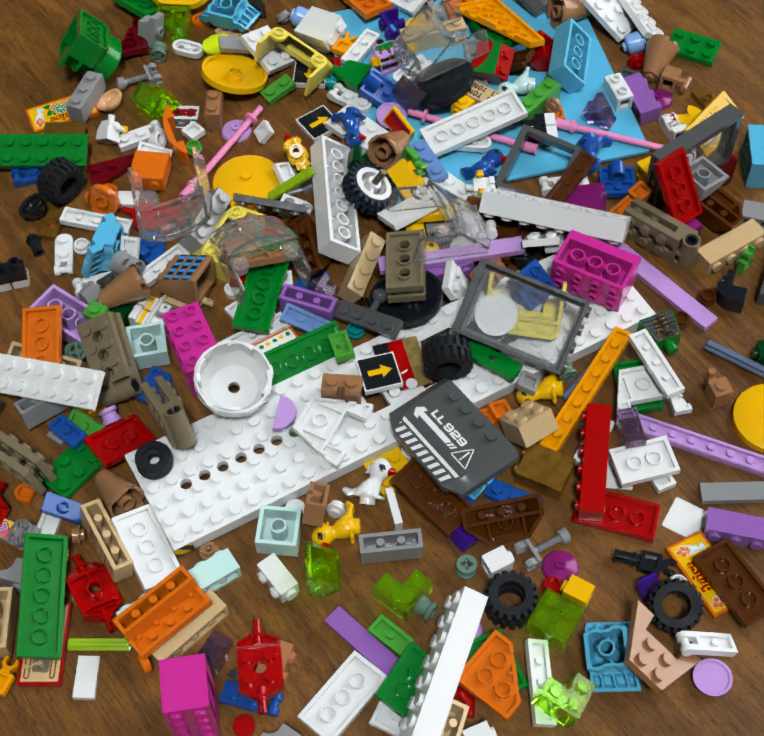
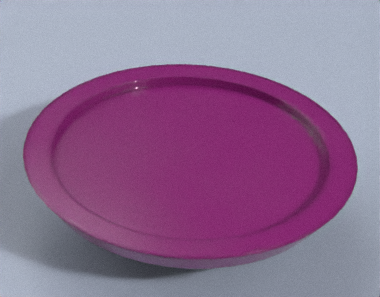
[652,88,673,110]
[541,550,579,584]

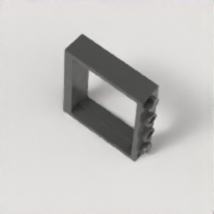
[495,124,582,197]

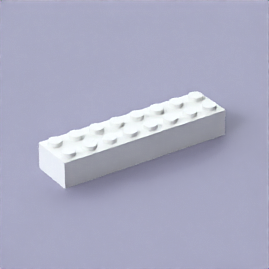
[310,135,361,265]
[479,187,631,245]
[399,586,488,736]

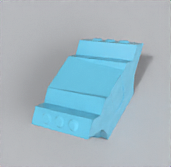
[198,0,261,33]
[81,212,124,278]
[583,621,643,692]

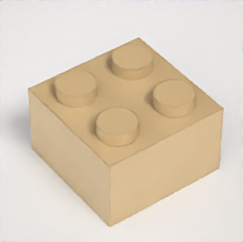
[499,400,559,448]

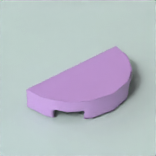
[272,395,297,432]

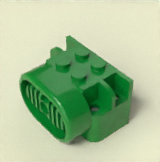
[58,8,122,82]

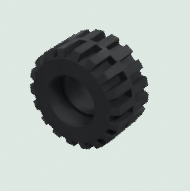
[36,157,85,206]
[422,334,473,381]
[484,570,538,630]
[646,578,704,635]

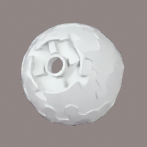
[193,340,274,418]

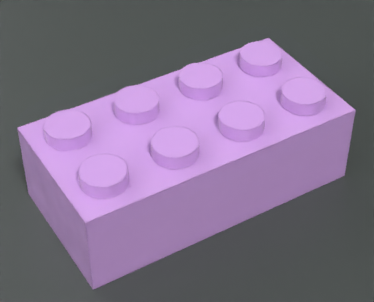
[29,284,88,344]

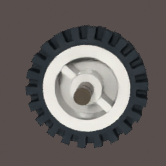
[342,161,398,216]

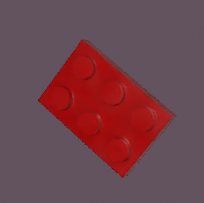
[84,414,156,469]

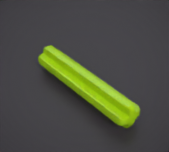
[268,166,315,200]
[67,638,131,651]

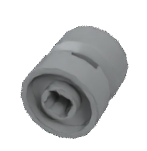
[109,250,145,276]

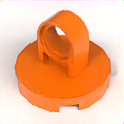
[84,183,120,214]

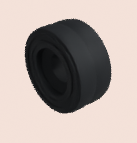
[135,441,173,480]

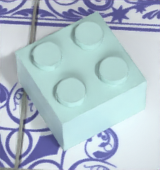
[125,321,171,370]
[254,505,303,557]

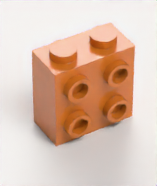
[128,150,172,191]

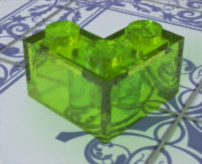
[156,3,192,41]
[373,569,433,623]
[531,672,596,729]

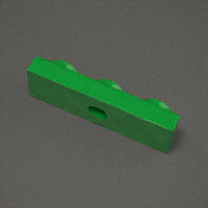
[470,339,523,383]

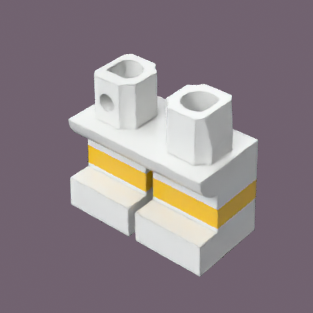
[128,296,173,326]

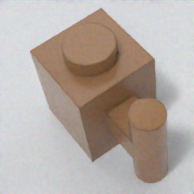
[658,65,692,94]
[704,368,734,409]

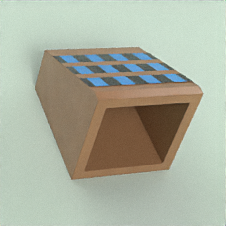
[156,255,216,304]

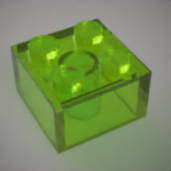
[525,588,586,653]

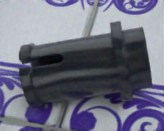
[26,233,44,257]
[613,549,641,568]

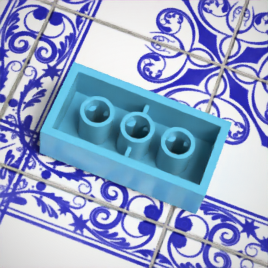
[548,18,592,94]

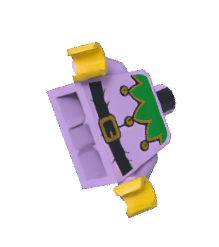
[369,39,419,75]

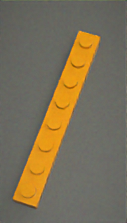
[539,326,633,452]

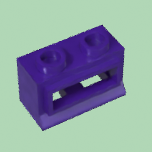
[378,7,410,43]

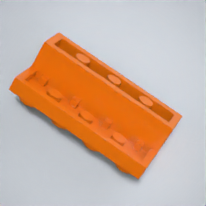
[112,564,213,660]

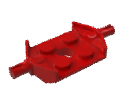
[65,554,124,634]
[235,619,284,715]

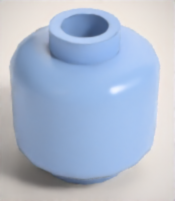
[289,6,309,27]
[621,31,646,55]

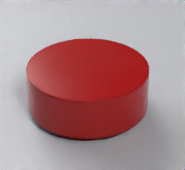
[233,715,256,736]

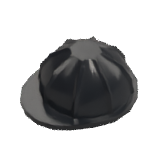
[18,193,46,220]
[511,247,542,268]

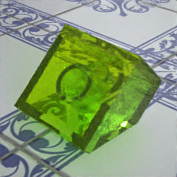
[131,82,182,119]
[304,540,340,599]

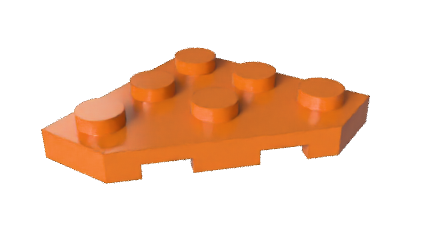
[458,629,521,722]

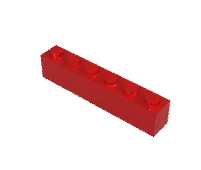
[574,403,612,522]

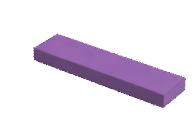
[324,606,398,675]

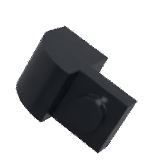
[715,269,747,314]

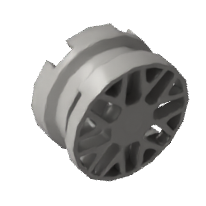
[7,519,41,551]

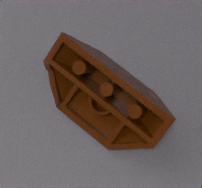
[696,188,744,231]
[287,212,330,278]
[460,492,545,546]

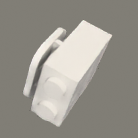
[294,6,347,53]

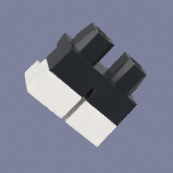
[524,113,558,149]
[0,256,31,292]

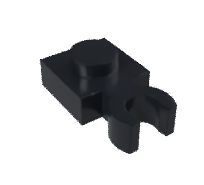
[638,550,677,577]

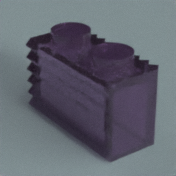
[391,75,427,110]

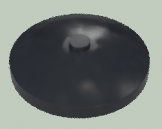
[410,57,475,110]
[369,270,444,329]

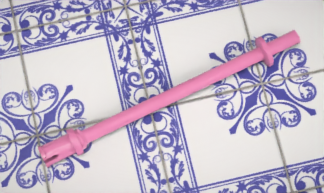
[178,105,264,202]
[407,108,539,155]
[556,117,664,150]

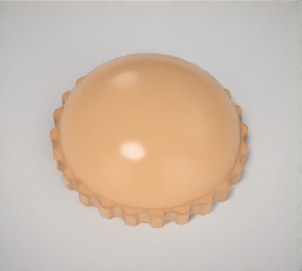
[96,88,122,112]

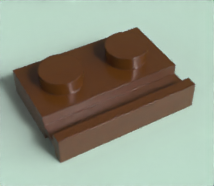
[510,48,536,72]

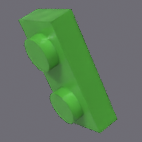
[260,74,297,106]
[328,329,356,363]
[68,408,106,436]
[368,614,414,657]

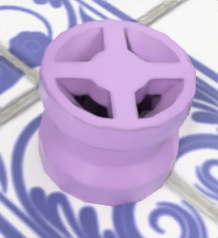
[97,405,122,426]

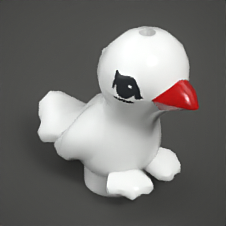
[342,458,397,506]

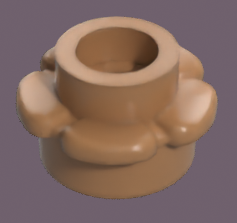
[544,97,561,114]
[72,525,85,545]
[199,542,220,560]

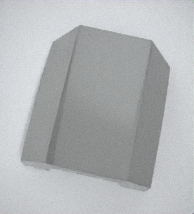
[689,155,730,201]

